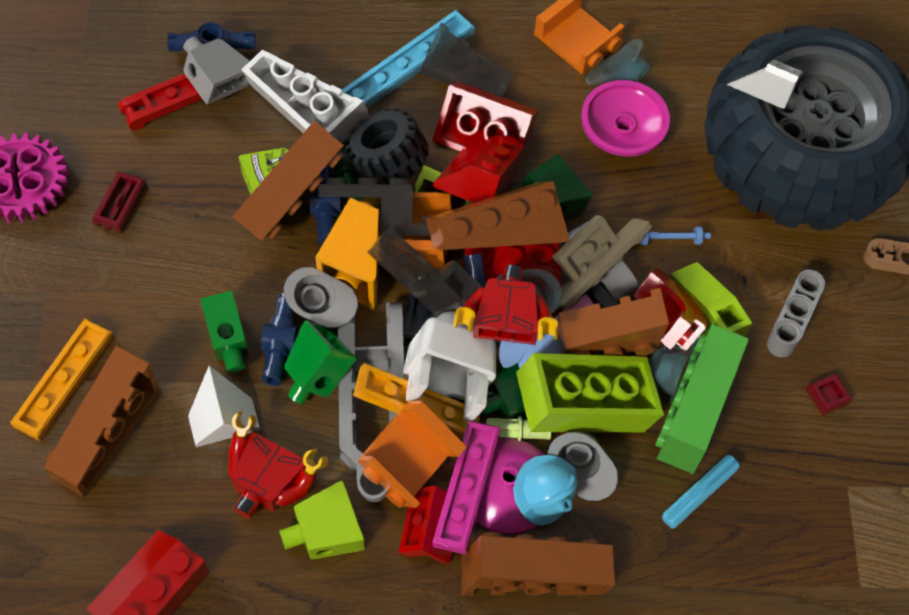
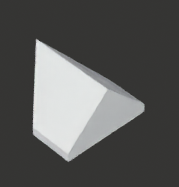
[726,60,803,109]
[188,366,260,447]

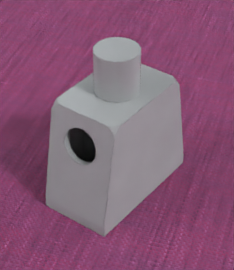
[183,36,250,105]

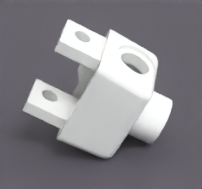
[402,311,496,421]

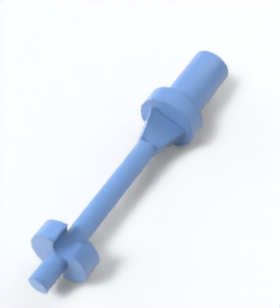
[619,227,711,245]

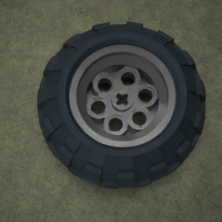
[704,25,909,230]

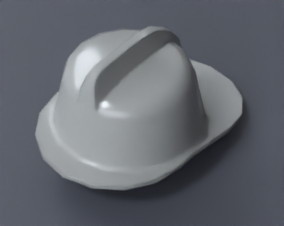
[284,267,358,328]
[548,432,618,501]

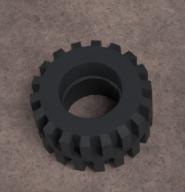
[346,108,429,189]

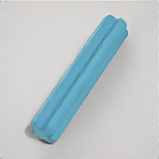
[662,455,740,529]

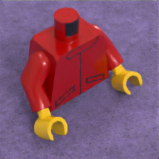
[453,265,558,345]
[228,411,328,519]

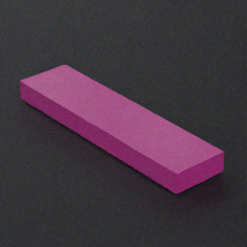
[432,421,501,555]

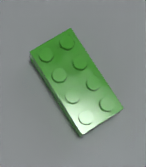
[655,324,749,474]

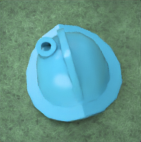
[513,455,578,526]

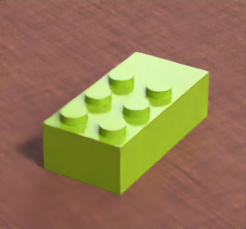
[516,353,664,432]

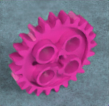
[0,132,69,223]

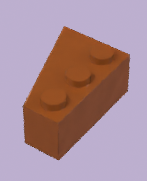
[557,288,669,356]

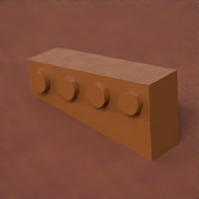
[232,120,344,241]
[425,181,570,250]
[43,346,160,497]
[461,532,615,596]

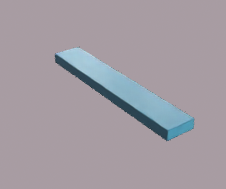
[342,10,475,109]

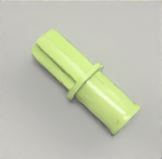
[486,416,551,441]

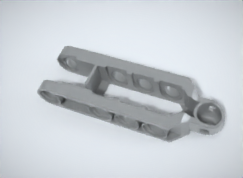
[338,302,404,502]

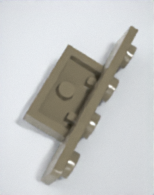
[548,215,652,310]

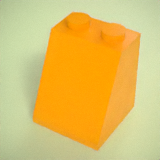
[315,198,380,311]

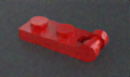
[118,74,203,131]

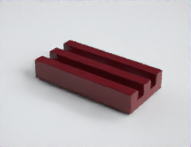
[91,171,147,234]

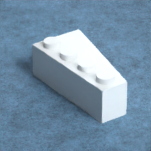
[241,50,370,143]

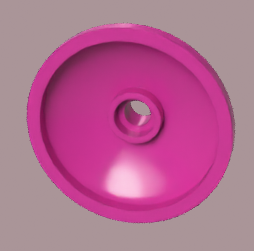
[581,80,670,157]
[476,438,544,535]

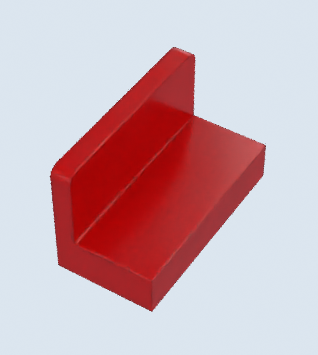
[398,486,452,564]

